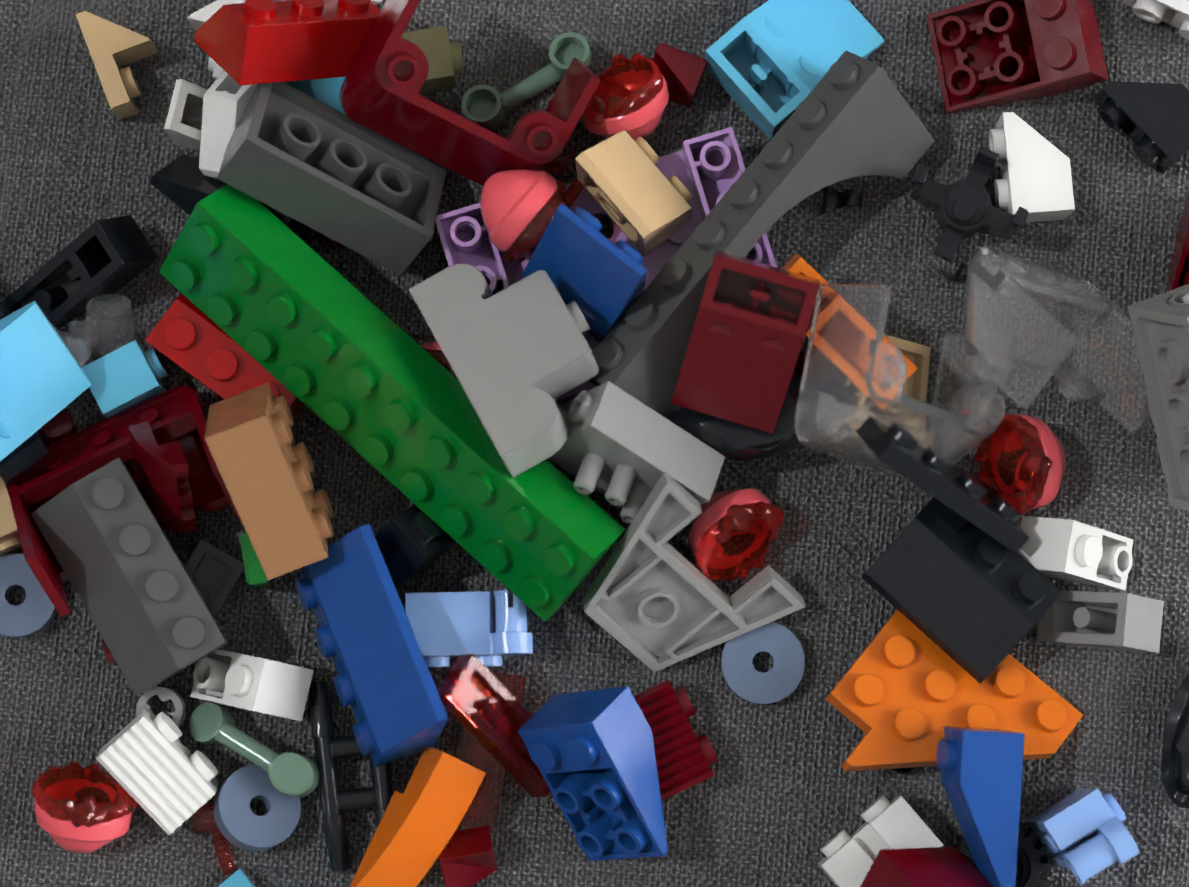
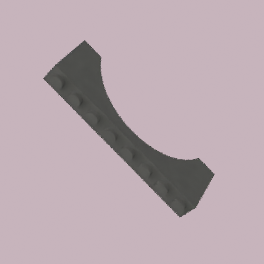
[589,50,935,421]

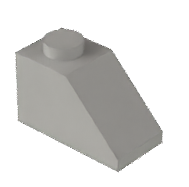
[1036,590,1164,653]

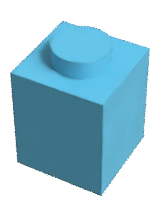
[81,340,168,418]

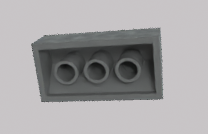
[217,82,446,275]
[31,458,229,696]

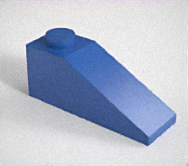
[936,726,1024,887]

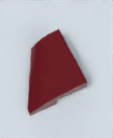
[128,422,197,534]

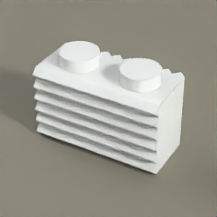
[96,707,219,835]

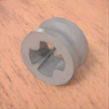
[136,687,187,728]

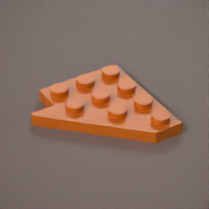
[825,609,1083,772]

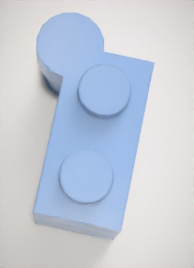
[405,590,533,668]
[1027,788,1140,884]

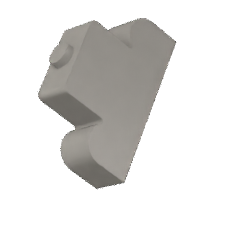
[409,264,599,477]

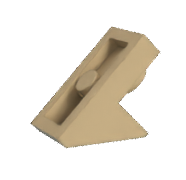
[76,11,158,120]

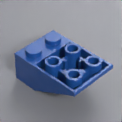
[522,203,647,343]
[518,686,668,861]

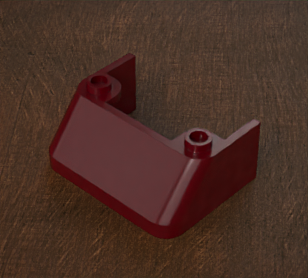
[339,0,601,186]
[6,387,246,618]

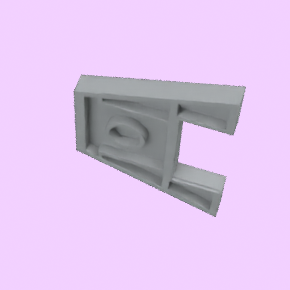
[582,471,806,672]

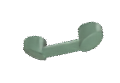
[461,32,592,130]
[189,702,319,798]

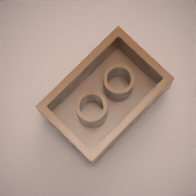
[204,383,334,580]

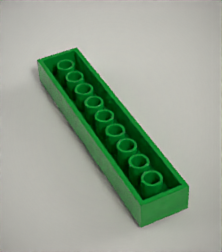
[159,184,625,622]

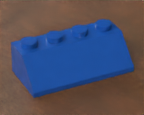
[296,524,448,767]

